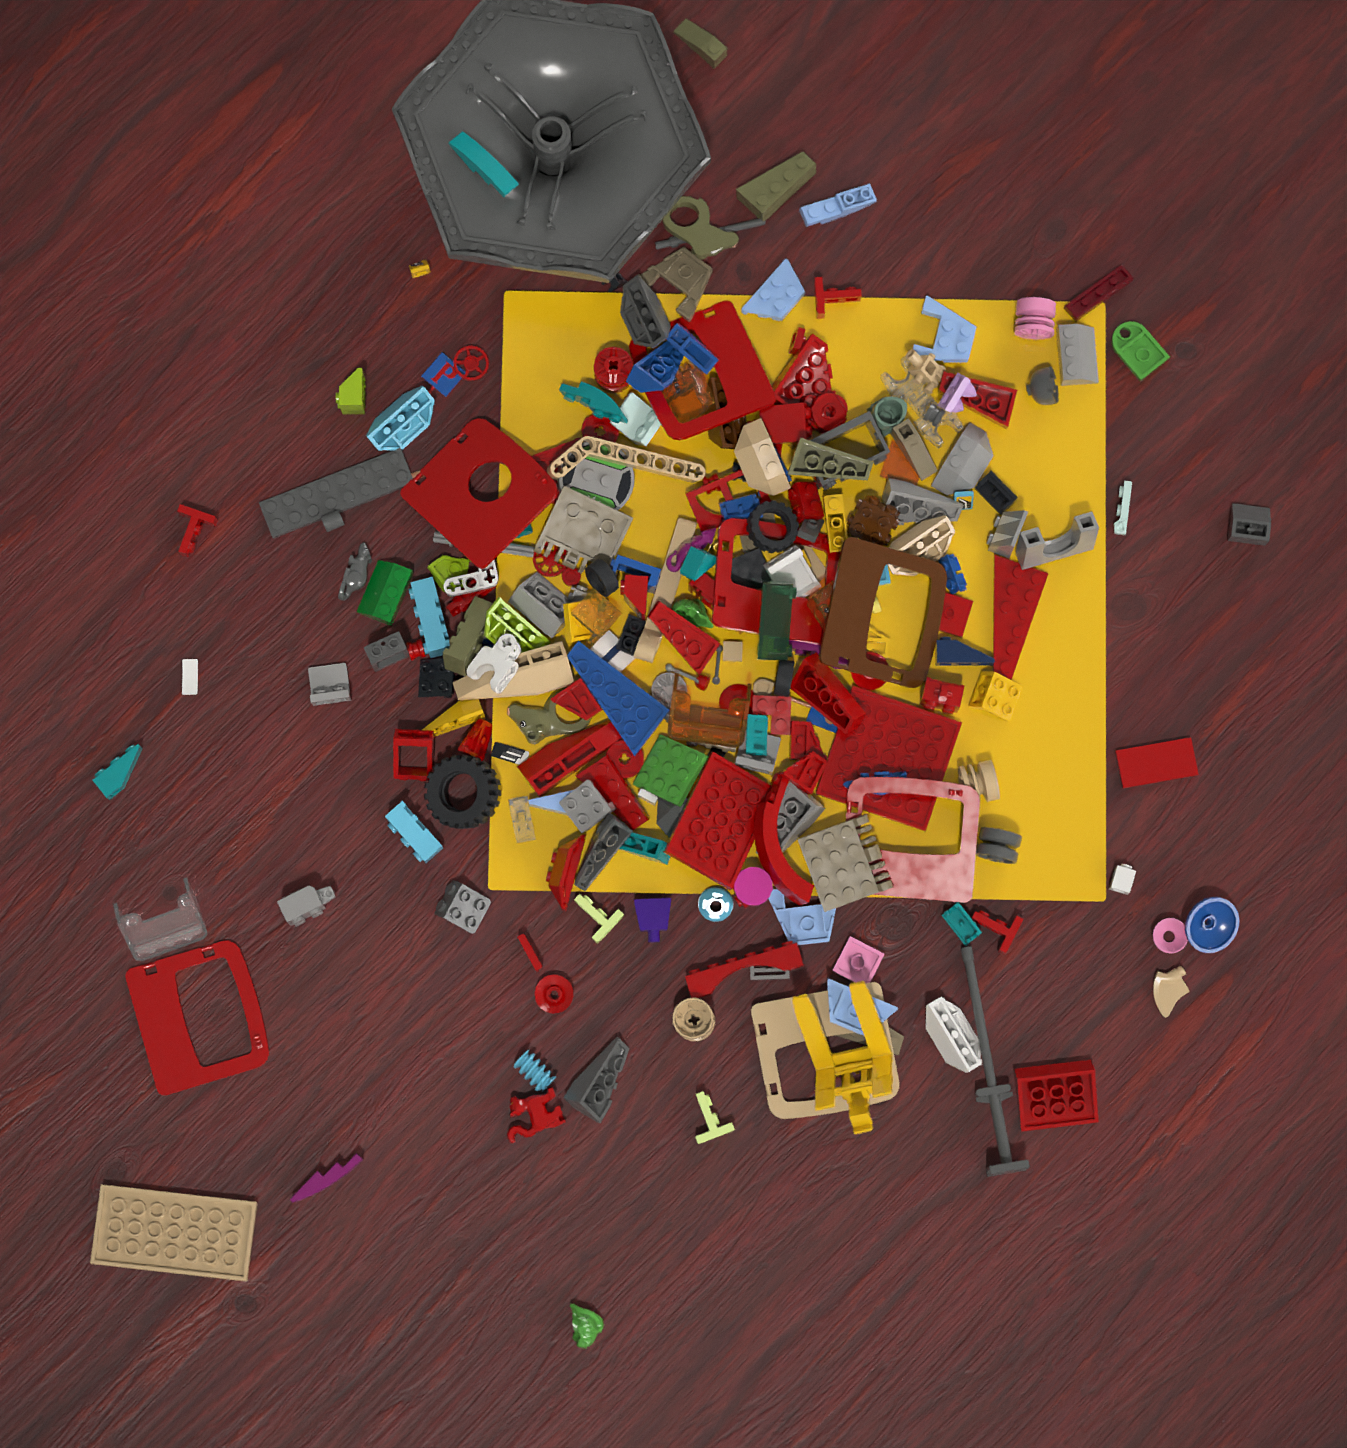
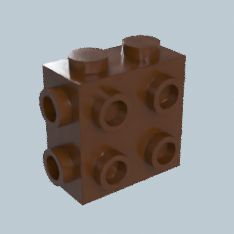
[847,495,901,546]

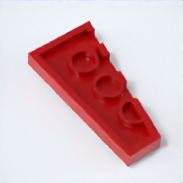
[647,601,720,675]
[576,755,649,830]

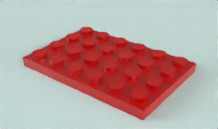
[664,752,772,890]

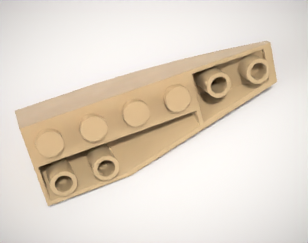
[453,641,574,700]

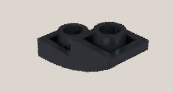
[615,614,646,656]

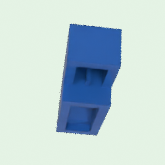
[667,323,719,375]

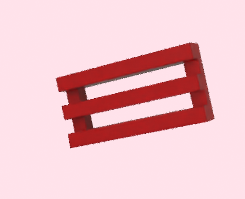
[517,934,543,972]

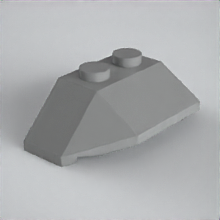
[931,423,994,496]

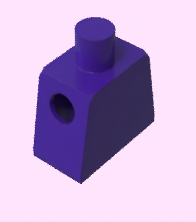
[634,898,671,943]

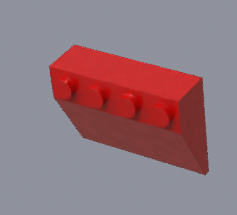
[1014,1060,1099,1132]

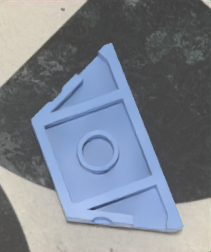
[741,259,805,321]
[827,978,898,1036]

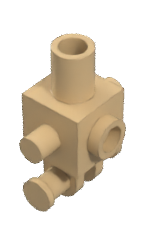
[905,349,946,395]

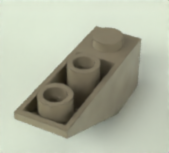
[891,418,938,481]

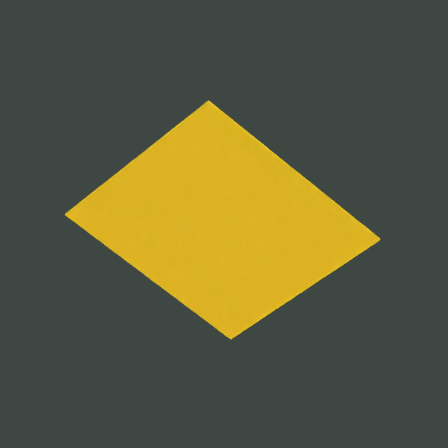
[488,291,1106,902]

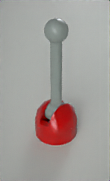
[665,664,711,691]

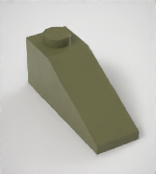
[673,19,727,69]

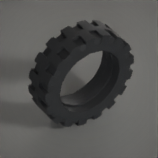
[746,500,799,553]

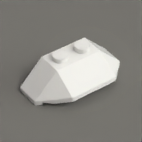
[926,997,982,1073]

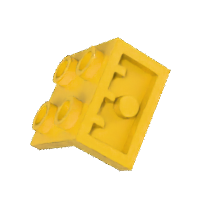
[969,671,1023,721]

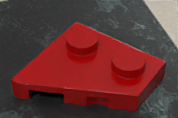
[458,719,492,761]
[780,751,828,795]

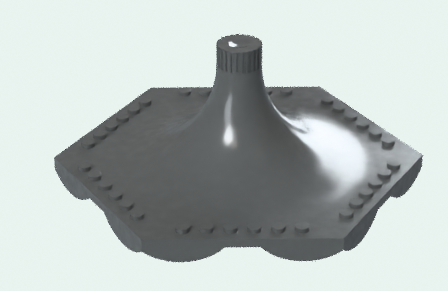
[392,0,711,283]

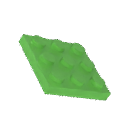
[633,734,708,807]

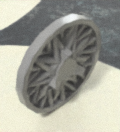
[651,672,687,708]

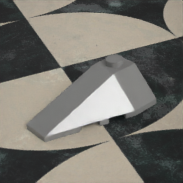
[882,478,963,525]
[756,782,825,853]

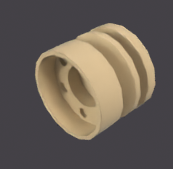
[958,760,1000,802]
[673,998,715,1042]

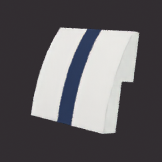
[590,630,635,673]

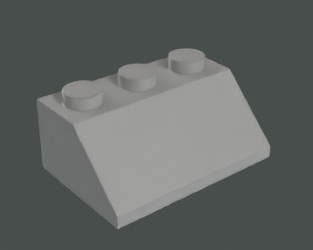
[1056,324,1099,386]
[508,572,571,638]

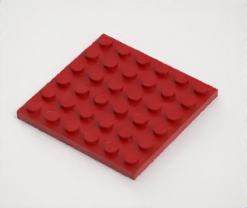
[816,686,962,832]

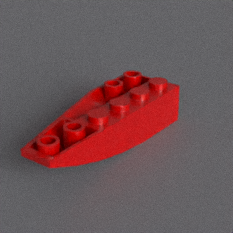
[517,720,622,798]

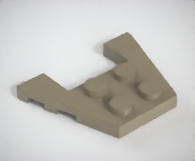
[636,247,713,322]

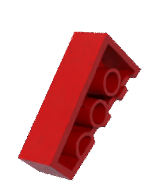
[938,372,1017,429]
[790,652,866,734]

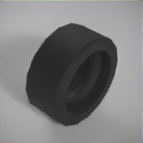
[585,559,619,597]
[774,659,795,697]

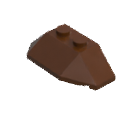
[703,377,747,449]

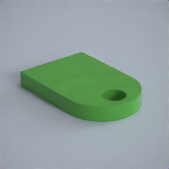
[1112,322,1170,382]

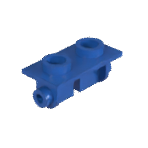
[938,554,967,595]

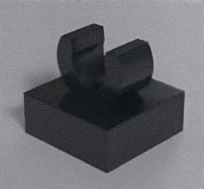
[601,272,627,292]

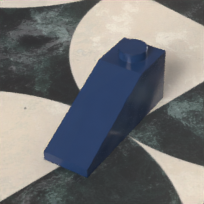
[935,637,995,666]

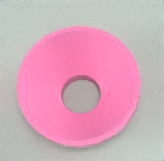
[1153,918,1188,953]

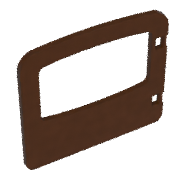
[819,537,947,688]

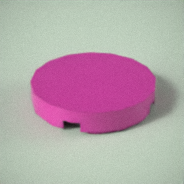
[734,867,773,906]

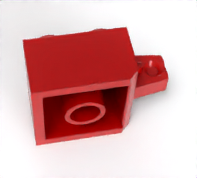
[919,677,965,715]

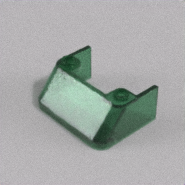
[755,580,797,660]

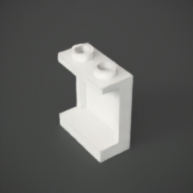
[763,545,822,598]

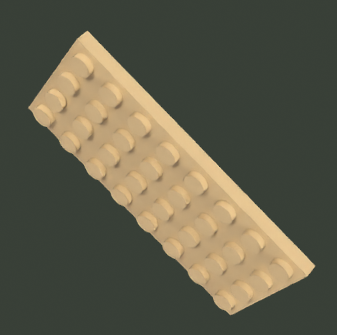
[90,1185,258,1281]

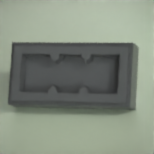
[798,519,824,543]

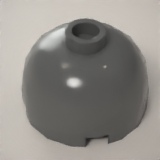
[1027,367,1059,405]

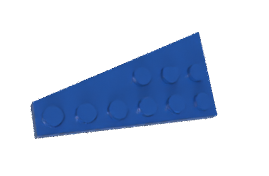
[567,641,670,756]

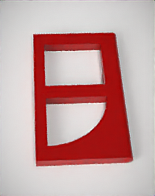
[685,469,771,532]

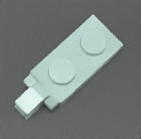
[1114,481,1132,535]

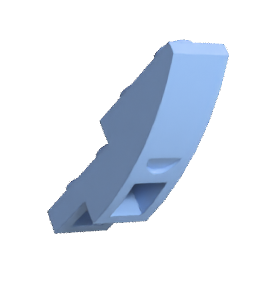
[799,184,877,227]

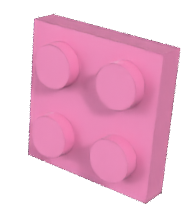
[832,936,884,984]

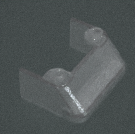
[113,878,207,961]

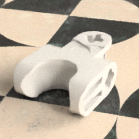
[467,634,521,693]

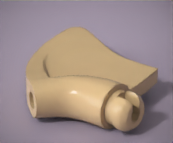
[1153,966,1190,1017]

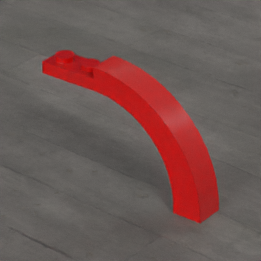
[754,770,814,905]

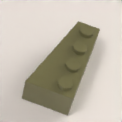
[736,152,816,222]
[787,438,874,480]
[443,596,493,677]

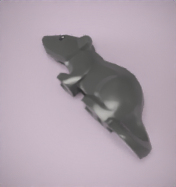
[338,542,372,601]

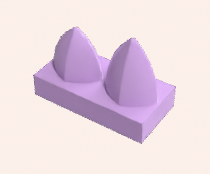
[938,373,977,413]

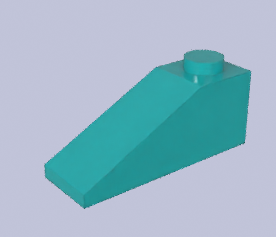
[619,832,671,865]

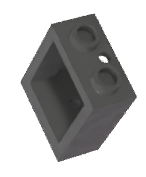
[364,631,410,672]

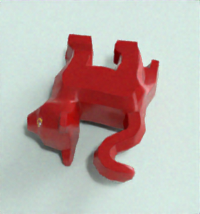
[507,1087,566,1143]

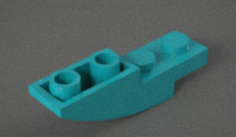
[559,381,628,424]

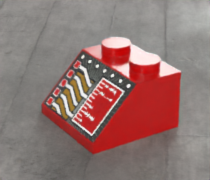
[620,575,648,621]

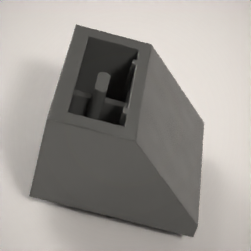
[1228,503,1271,546]

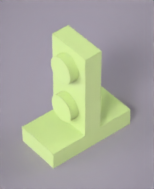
[574,894,624,944]
[695,1092,735,1144]

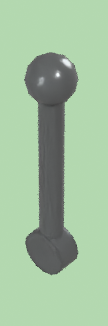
[712,645,723,685]

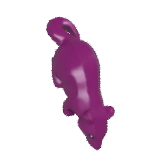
[666,528,716,572]

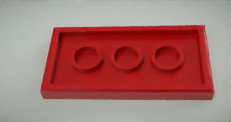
[1115,737,1199,789]

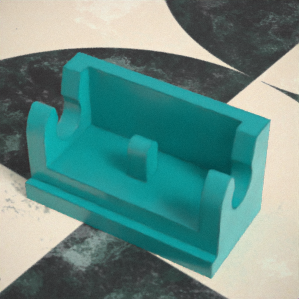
[745,714,768,756]
[941,902,982,946]

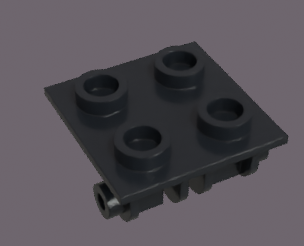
[418,659,455,698]

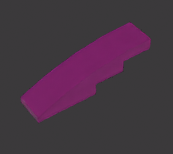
[290,1154,364,1203]

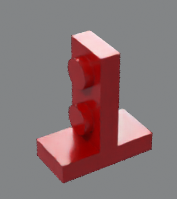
[814,277,862,319]
[177,504,218,557]
[971,910,1023,955]

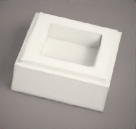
[638,788,658,806]

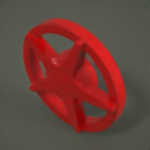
[453,346,489,381]

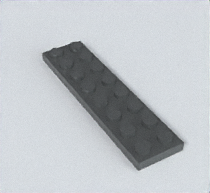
[259,448,413,539]

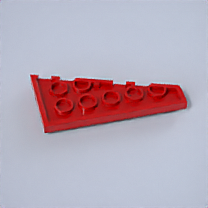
[993,554,1049,680]

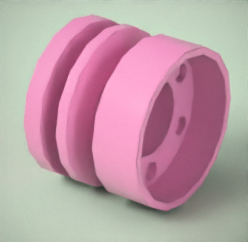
[1014,297,1056,339]

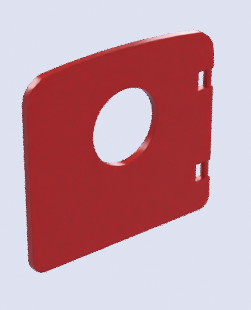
[400,418,558,569]

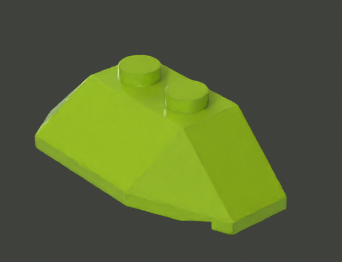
[484,597,550,653]

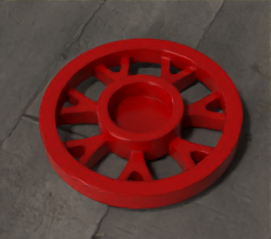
[533,542,567,577]

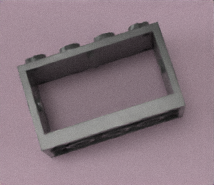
[810,411,890,491]

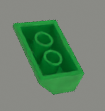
[357,560,414,626]

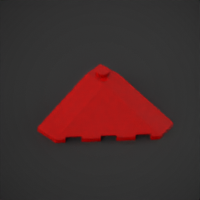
[772,333,836,435]

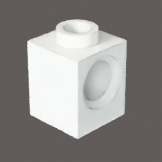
[1109,864,1136,895]

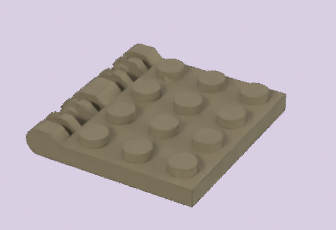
[533,485,633,573]
[797,814,894,912]

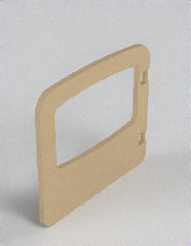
[751,982,899,1119]

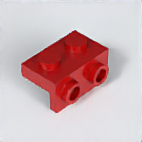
[788,482,824,524]

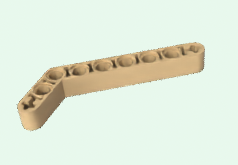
[547,436,705,483]
[634,517,697,663]

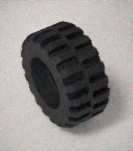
[424,755,501,829]

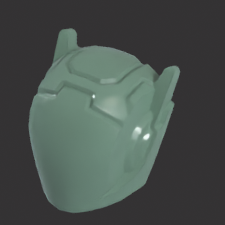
[867,397,907,438]

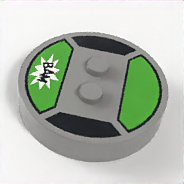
[557,442,634,510]

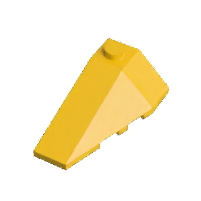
[422,699,485,737]

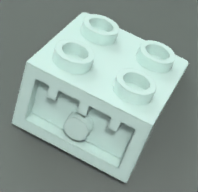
[610,392,661,446]

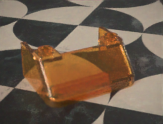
[667,674,752,747]

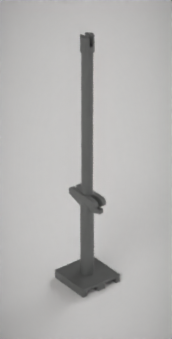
[961,946,1030,1177]

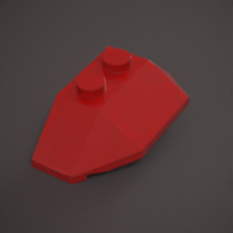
[546,834,586,912]

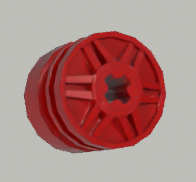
[593,347,633,394]

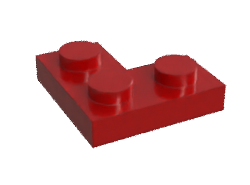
[752,695,791,735]

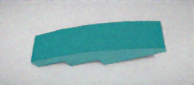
[448,131,519,198]

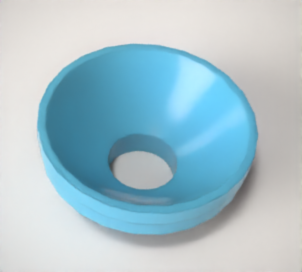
[698,886,733,922]

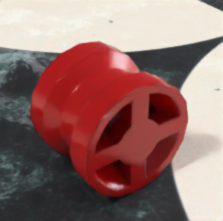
[702,473,721,495]
[406,639,426,661]

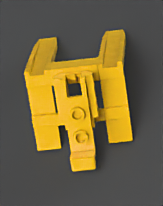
[792,981,893,1134]

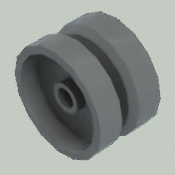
[976,827,1022,864]

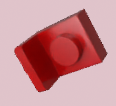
[788,327,806,357]

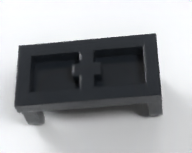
[975,471,1018,515]

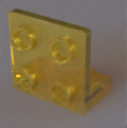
[571,588,622,647]

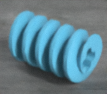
[513,1049,556,1091]

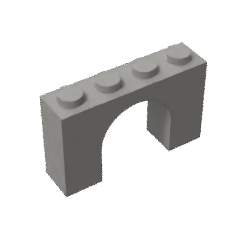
[1015,512,1099,570]

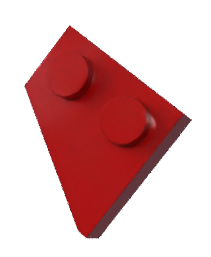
[551,678,603,721]
[789,721,827,760]

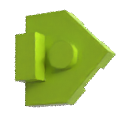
[427,555,469,597]

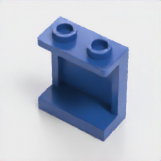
[610,555,661,594]

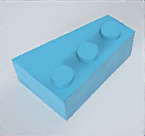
[385,801,443,863]

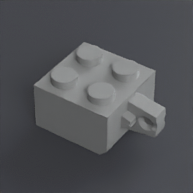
[277,886,336,927]

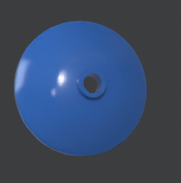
[1185,897,1239,953]

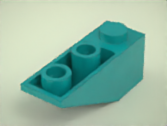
[93,744,142,800]

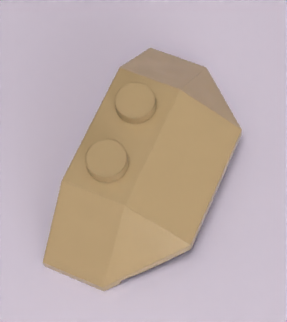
[734,418,790,496]
[887,515,955,576]

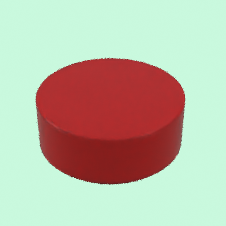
[562,567,581,587]

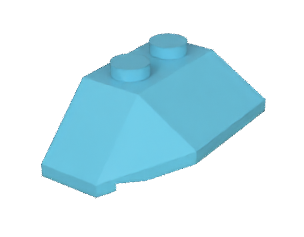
[366,386,435,450]

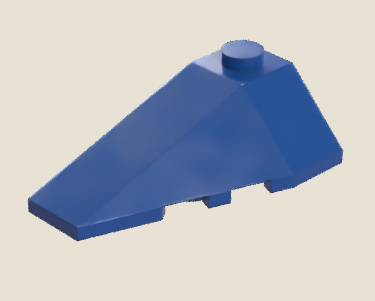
[626,341,684,393]

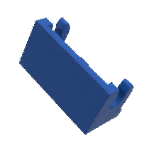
[719,493,763,522]

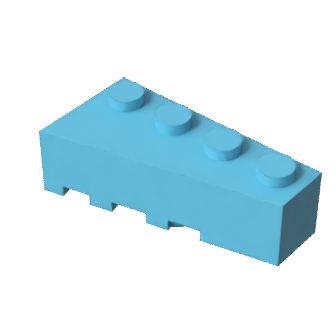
[408,577,450,658]

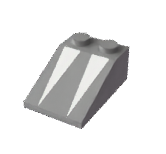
[987,510,1028,559]

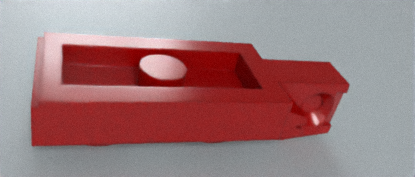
[446,575,497,617]

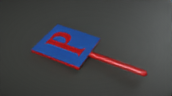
[421,353,465,397]

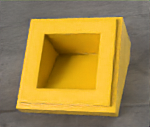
[409,260,430,278]

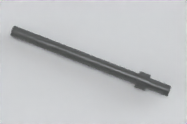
[655,218,765,250]

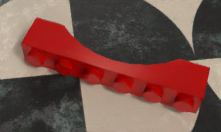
[685,941,804,998]

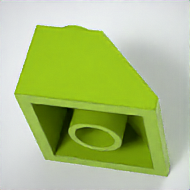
[336,368,365,414]

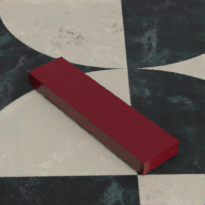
[1064,264,1134,322]

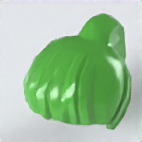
[672,598,713,628]
[570,1303,604,1348]

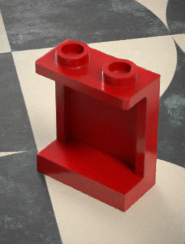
[759,403,812,445]

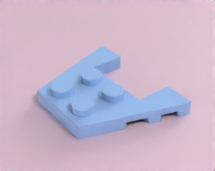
[909,296,976,363]
[768,889,836,945]

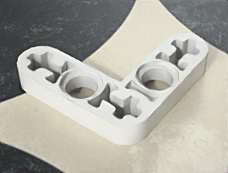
[444,560,498,596]

